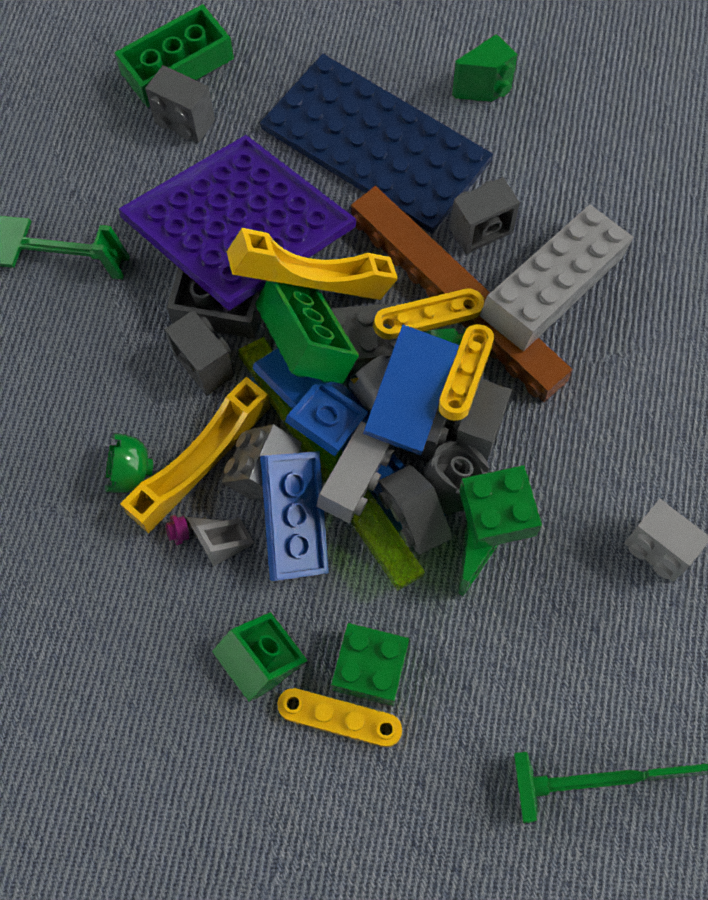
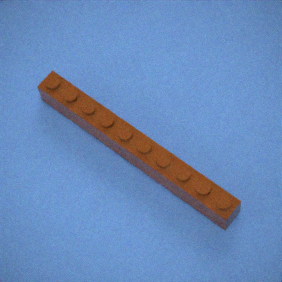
[351,186,573,402]

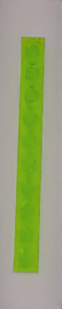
[238,337,425,591]

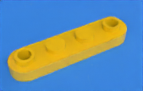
[373,288,484,340]
[438,324,494,421]
[277,688,402,748]

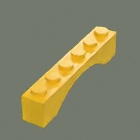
[226,228,398,300]
[120,377,271,534]

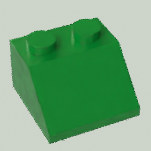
[452,34,517,102]
[212,612,308,702]

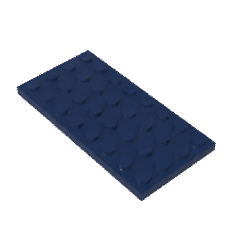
[260,53,493,234]

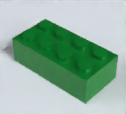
[114,4,234,107]
[255,281,359,384]

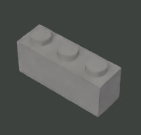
[316,421,394,523]

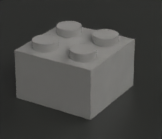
[624,499,708,582]

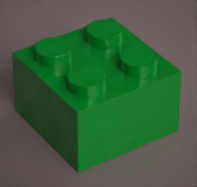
[459,465,542,550]
[331,623,410,707]

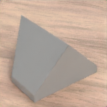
[186,517,254,567]

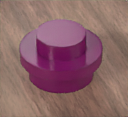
[166,515,189,545]

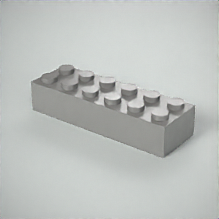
[479,204,634,351]

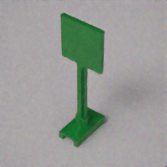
[0,215,130,280]
[514,752,708,823]

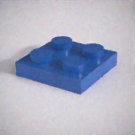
[285,379,369,456]

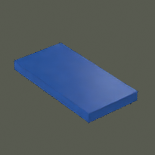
[363,324,459,455]
[252,348,369,439]
[260,451,329,581]

